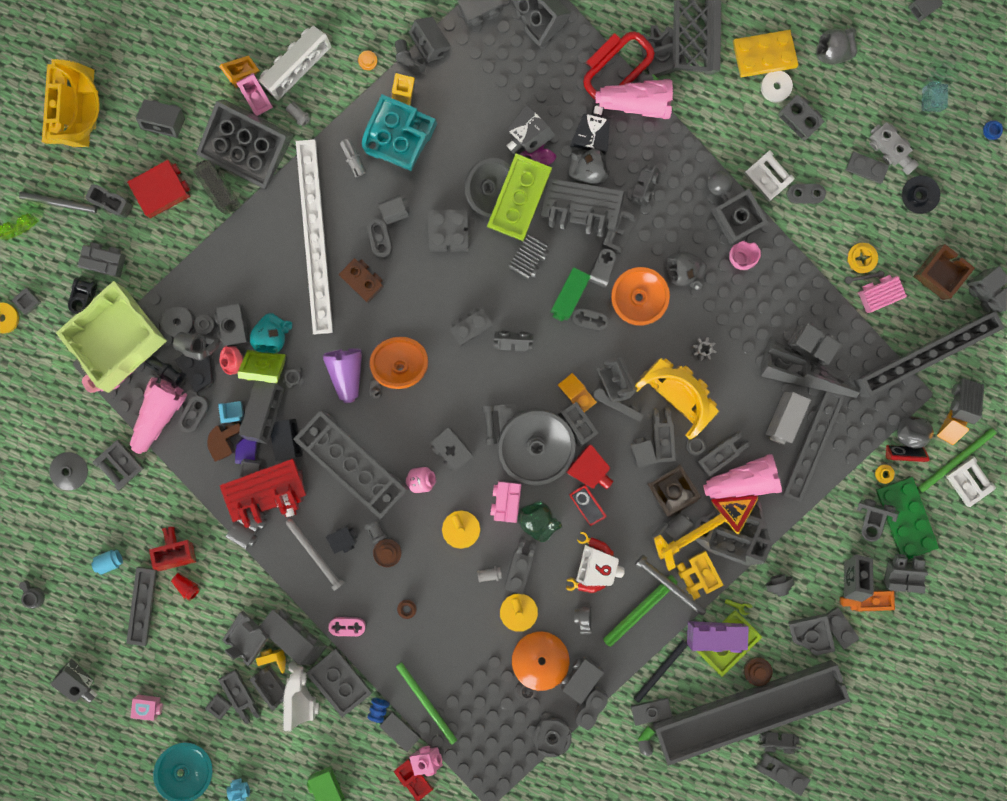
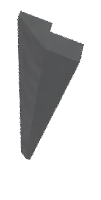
[761,336,860,398]

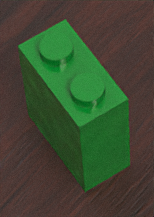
[550,267,591,322]

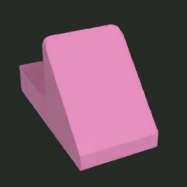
[236,73,273,116]

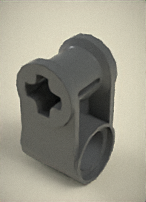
[588,249,616,288]

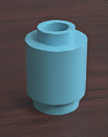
[91,550,123,575]

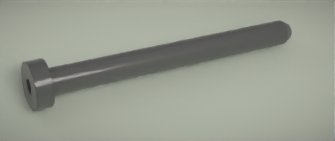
[635,555,706,615]

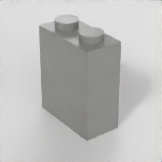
[766,392,811,445]

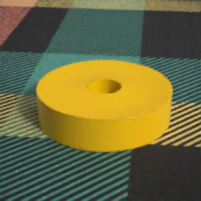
[0,303,19,334]

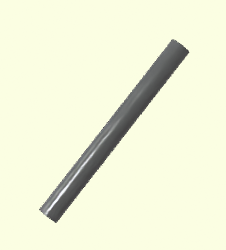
[19,192,97,213]

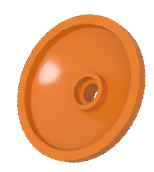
[611,267,670,326]
[370,337,428,389]
[512,632,570,691]

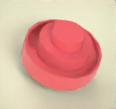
[220,346,244,375]

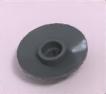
[49,452,88,490]

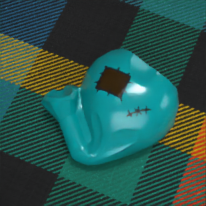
[250,313,292,353]

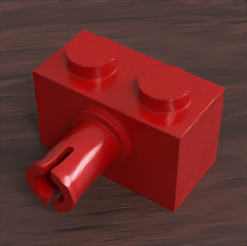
[149,527,196,571]

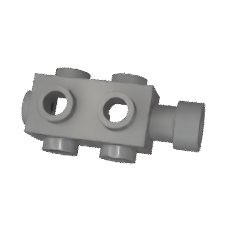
[869,122,919,175]

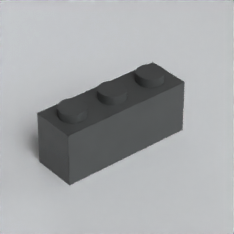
[239,380,284,444]

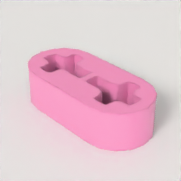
[328,617,366,637]

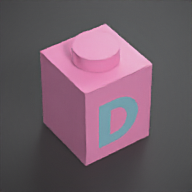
[130,695,163,721]

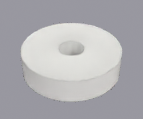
[761,71,793,102]

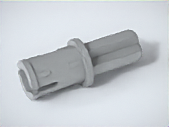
[340,138,366,178]

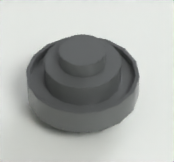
[765,574,795,597]

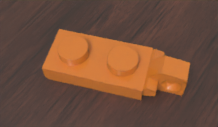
[840,590,895,612]

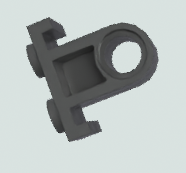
[857,499,900,542]

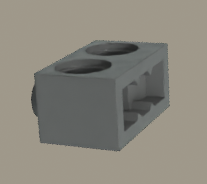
[777,94,825,141]

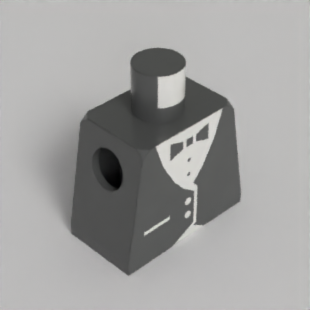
[506,105,555,154]
[50,658,97,703]

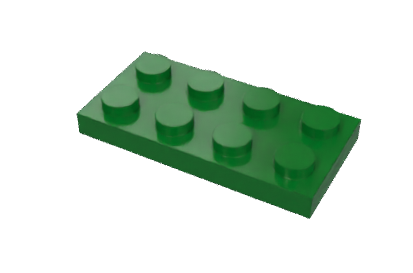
[876,477,939,560]

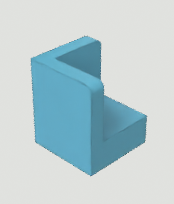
[218,401,244,423]

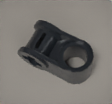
[68,277,97,314]

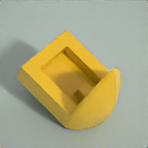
[256,648,286,674]

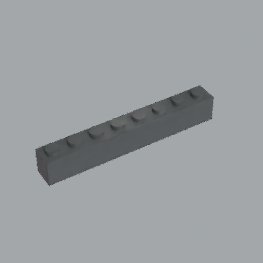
[853,311,1004,398]

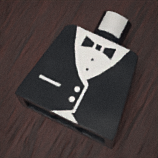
[570,106,610,155]

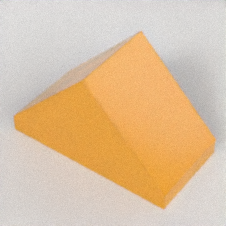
[219,55,260,89]

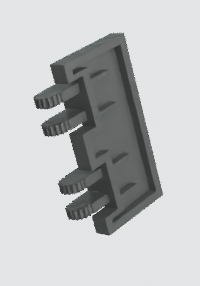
[541,178,625,237]

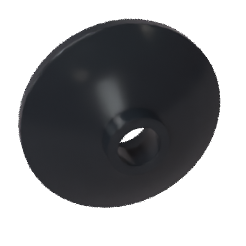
[902,175,940,214]

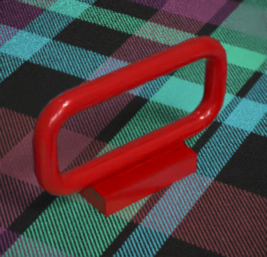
[583,31,655,101]

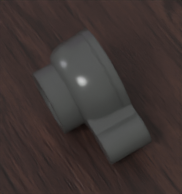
[19,581,45,609]
[574,606,592,635]

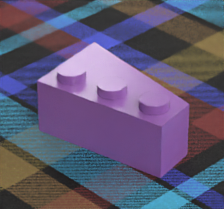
[687,621,749,653]

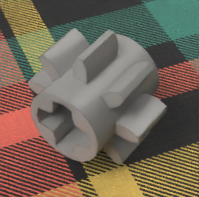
[692,337,716,361]

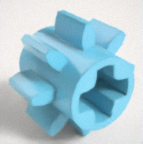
[227,778,250,801]

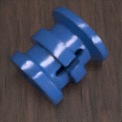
[367,698,390,723]

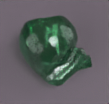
[518,502,562,542]

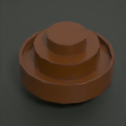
[373,539,402,568]
[743,657,773,686]

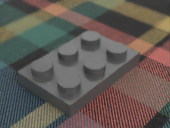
[306,648,373,718]

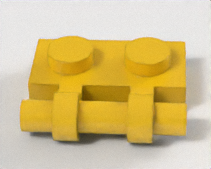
[676,550,723,600]

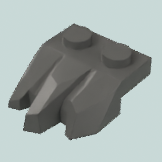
[640,25,687,77]

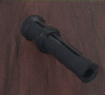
[143,355,185,388]

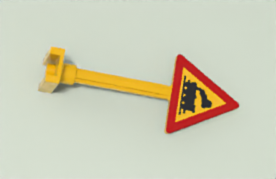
[654,495,758,571]

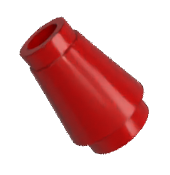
[171,573,200,601]

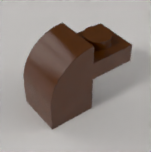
[207,421,241,462]

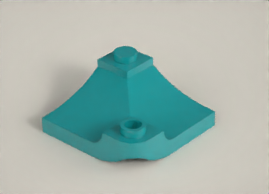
[362,94,437,171]

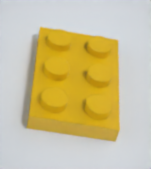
[733,30,799,78]

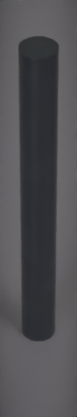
[634,640,688,703]

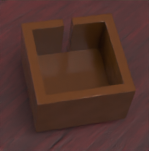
[913,244,975,300]

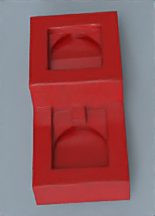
[393,759,434,801]

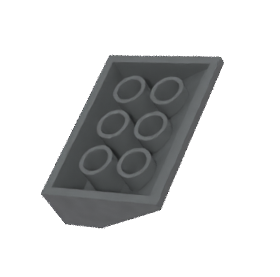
[196,99,293,189]

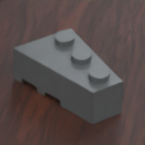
[259,609,328,665]

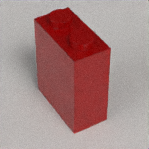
[127,160,191,218]

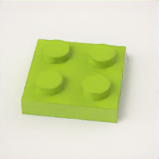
[238,350,286,383]

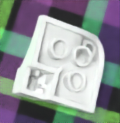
[283,660,319,731]

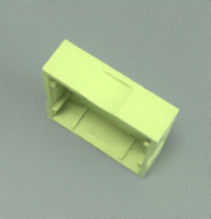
[56,281,167,393]

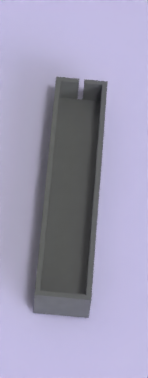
[652,660,850,766]

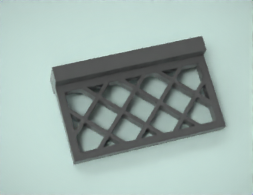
[673,0,721,75]

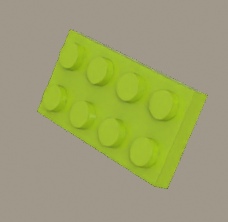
[487,154,552,241]

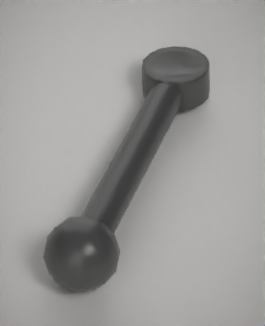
[845,270,885,284]

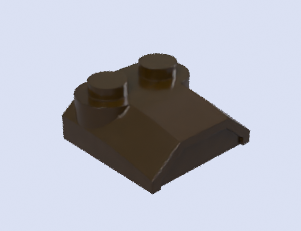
[647,464,701,518]

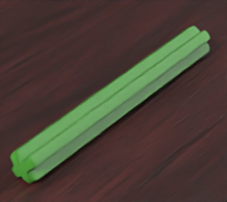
[603,575,678,647]

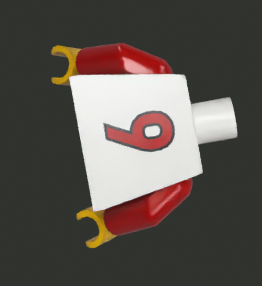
[566,532,624,593]

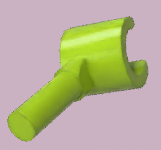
[725,599,753,615]

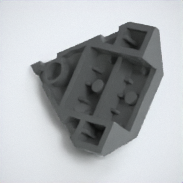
[693,494,772,565]

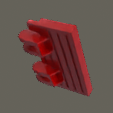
[219,458,306,528]

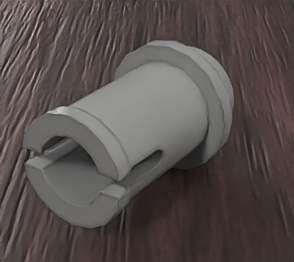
[286,102,310,126]
[477,566,502,583]

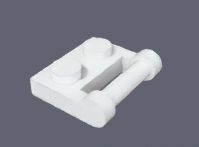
[744,150,795,201]
[945,456,996,507]

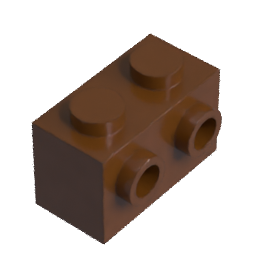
[338,258,384,303]

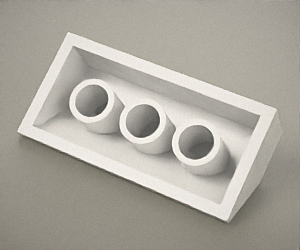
[258,26,332,101]

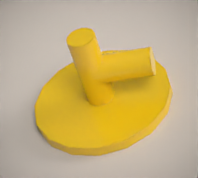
[442,510,480,549]
[500,593,538,632]

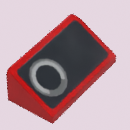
[885,445,930,462]
[569,484,607,526]

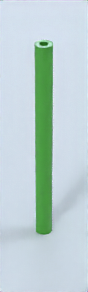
[917,428,997,493]
[396,662,457,745]

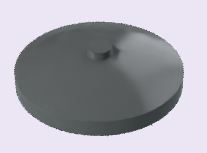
[498,409,576,485]

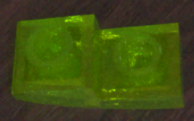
[0,213,39,240]

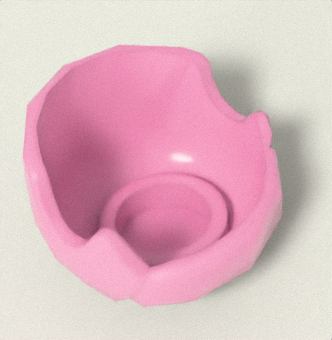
[729,241,761,270]

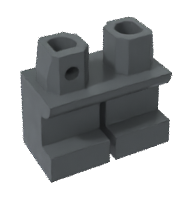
[884,554,928,594]

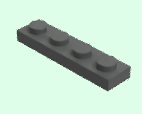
[126,566,157,646]

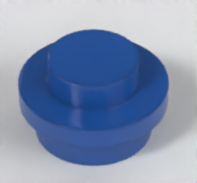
[983,120,1003,140]

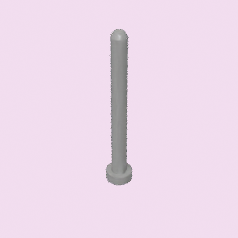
[286,519,345,591]

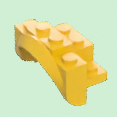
[42,59,99,147]
[635,358,719,440]

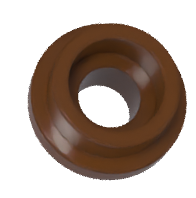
[397,599,417,619]

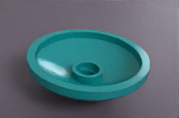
[153,743,212,801]

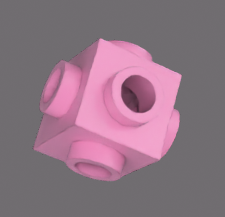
[410,746,443,776]

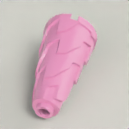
[596,79,673,119]
[130,378,187,454]
[703,454,782,499]

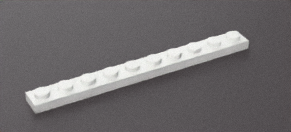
[296,139,333,335]

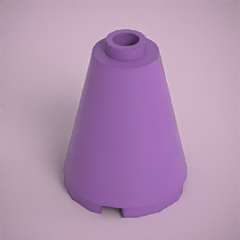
[323,348,362,403]

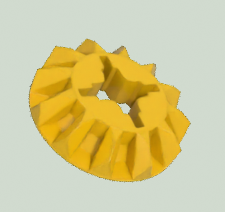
[847,243,878,273]

